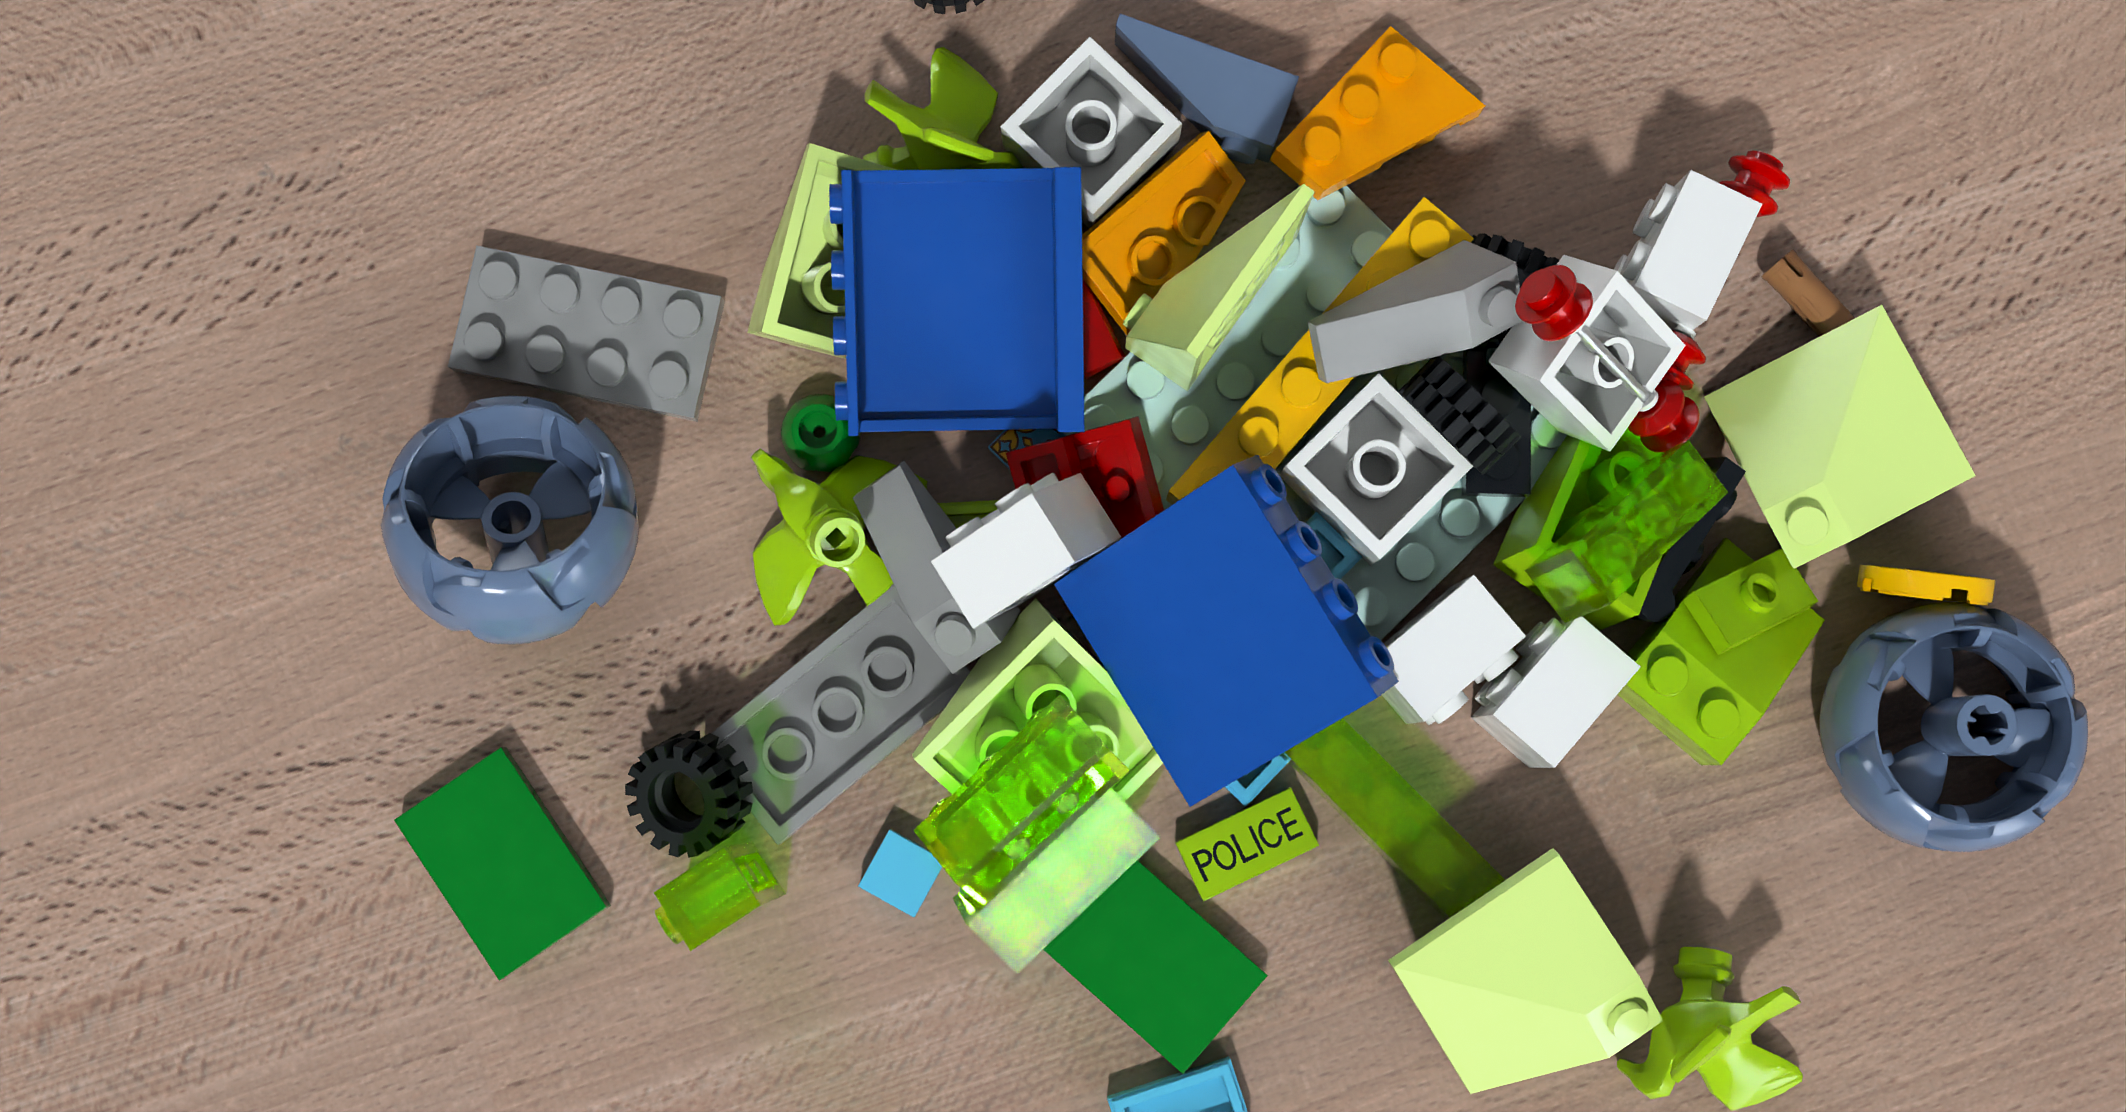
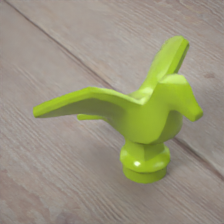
[863,47,1023,170]
[751,449,928,626]
[1617,947,1803,1111]

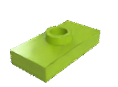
[1682,548,1819,655]

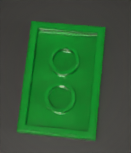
[394,747,611,981]
[1037,846,1268,1074]

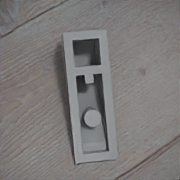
[1308,240,1522,383]
[853,461,1021,674]

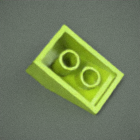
[1493,428,1700,630]
[1617,538,1825,765]

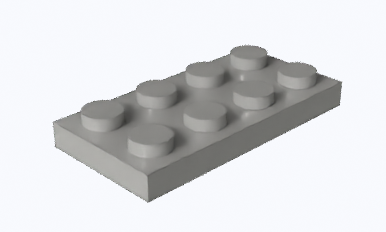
[448,245,725,422]
[711,584,970,845]

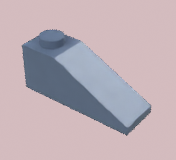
[1115,14,1299,164]

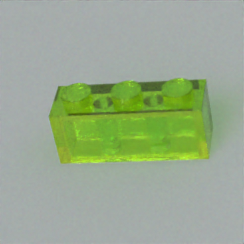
[1524,440,1728,623]
[913,695,1130,906]
[953,765,1160,973]
[654,841,786,951]

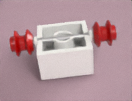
[1613,150,1790,390]
[1488,255,1700,452]

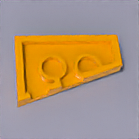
[1270,26,1486,200]
[1082,131,1246,335]

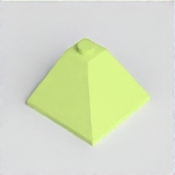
[747,143,897,359]
[1123,184,1315,391]
[1704,305,1976,569]
[912,598,1163,880]
[1388,848,1663,1094]

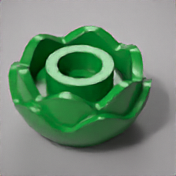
[781,394,861,472]

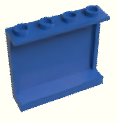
[829,167,1085,436]
[1054,455,1399,807]

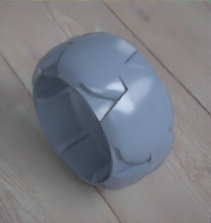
[381,396,639,644]
[1820,602,2088,852]

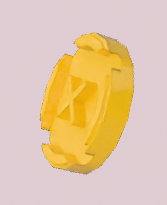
[1857,565,1996,606]

